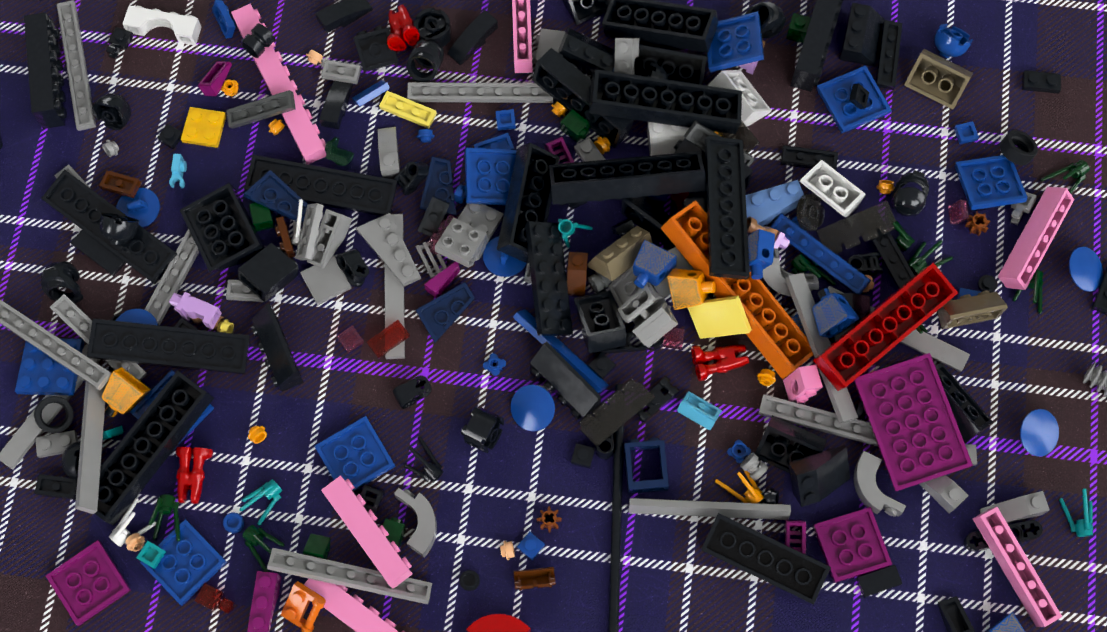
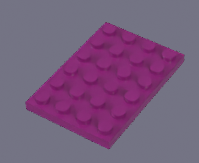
[854,353,973,492]

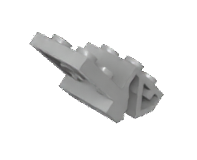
[435,204,504,268]
[608,266,678,348]

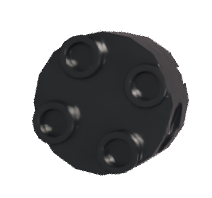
[414,8,451,48]
[461,407,504,453]

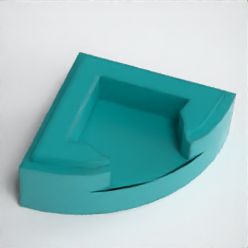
[103,426,124,440]

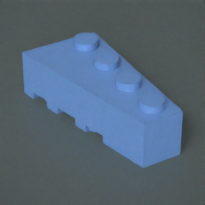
[746,180,804,235]

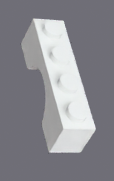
[123,6,202,46]

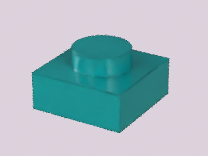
[136,541,166,569]

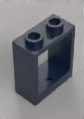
[624,438,669,494]

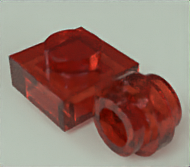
[195,583,234,614]

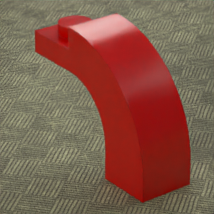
[466,614,531,632]

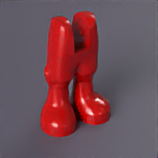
[387,4,419,51]
[691,345,749,381]
[176,447,213,504]

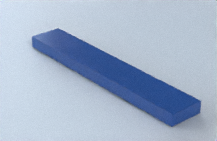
[771,213,871,295]
[513,309,608,393]

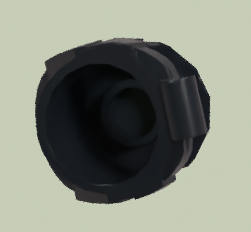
[745,1,786,38]
[406,39,444,82]
[891,170,929,216]
[41,261,83,304]

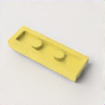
[379,91,437,129]

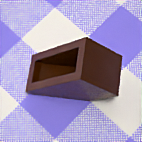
[567,252,588,296]

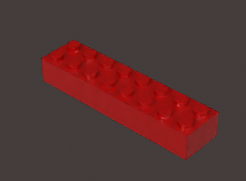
[813,262,958,391]

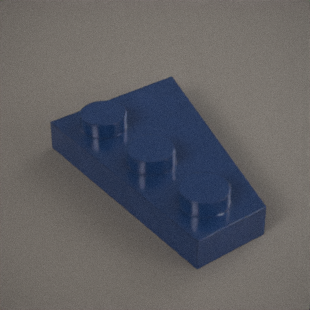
[420,156,456,218]
[243,170,308,222]
[416,282,475,343]

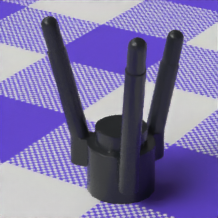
[404,436,444,483]

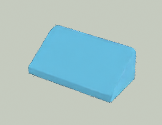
[677,391,722,430]

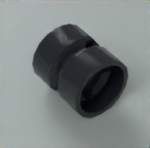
[240,23,275,58]

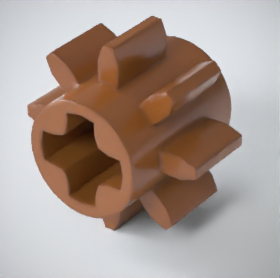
[965,211,990,236]
[537,506,562,533]

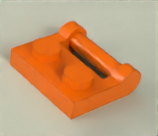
[280,581,326,632]

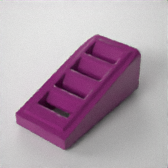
[198,61,232,96]
[544,137,575,164]
[424,262,460,298]
[785,520,806,555]

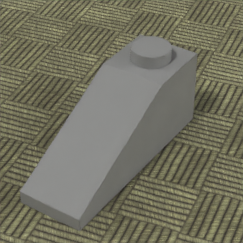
[377,127,401,179]
[307,209,352,268]
[919,475,969,514]
[979,491,1050,524]

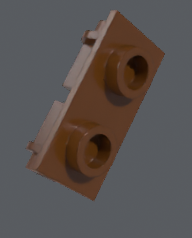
[513,567,556,591]

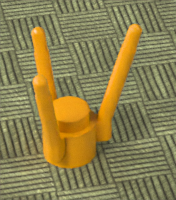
[715,471,764,503]

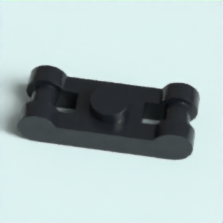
[630,376,680,423]

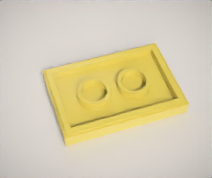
[687,296,752,339]

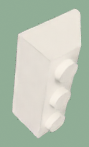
[708,70,772,127]
[647,122,705,156]
[799,160,866,217]

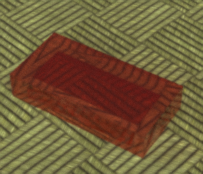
[367,320,410,359]

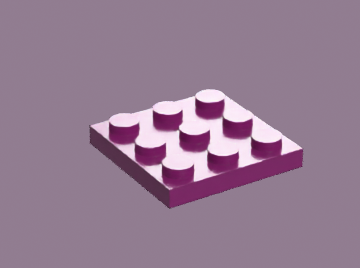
[813,507,892,583]
[46,540,131,626]

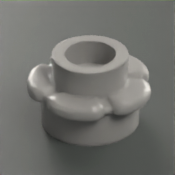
[102,140,119,157]

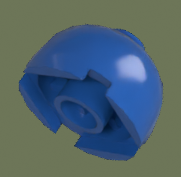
[934,24,973,58]

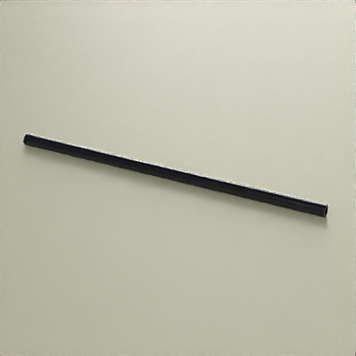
[608,384,625,632]

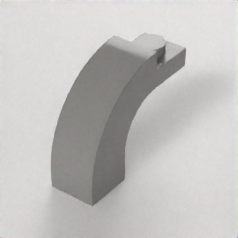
[763,248,819,297]
[854,451,906,517]
[394,488,437,558]

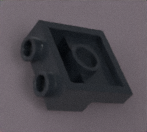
[353,26,399,73]

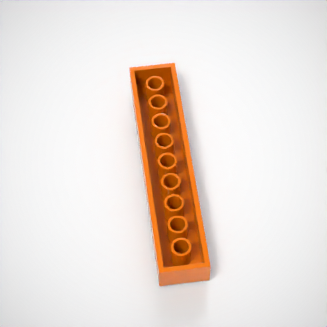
[661,200,813,379]

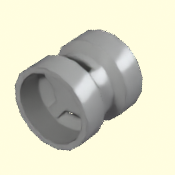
[740,453,768,481]

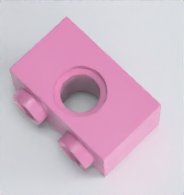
[783,365,823,404]

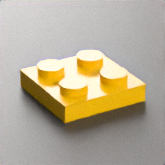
[181,107,227,148]

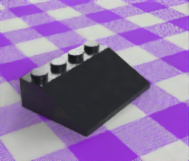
[180,183,265,273]

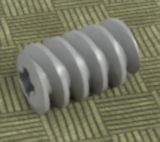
[1083,362,1107,397]

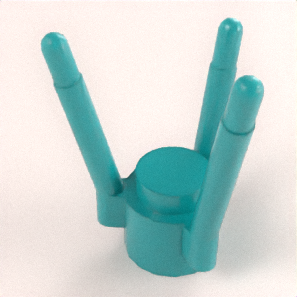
[558,219,593,248]
[239,479,282,525]
[1059,488,1094,537]

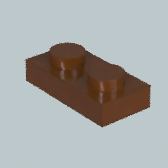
[99,170,142,198]
[275,216,296,258]

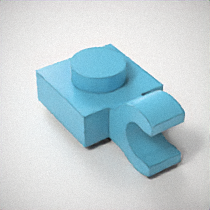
[169,154,187,188]

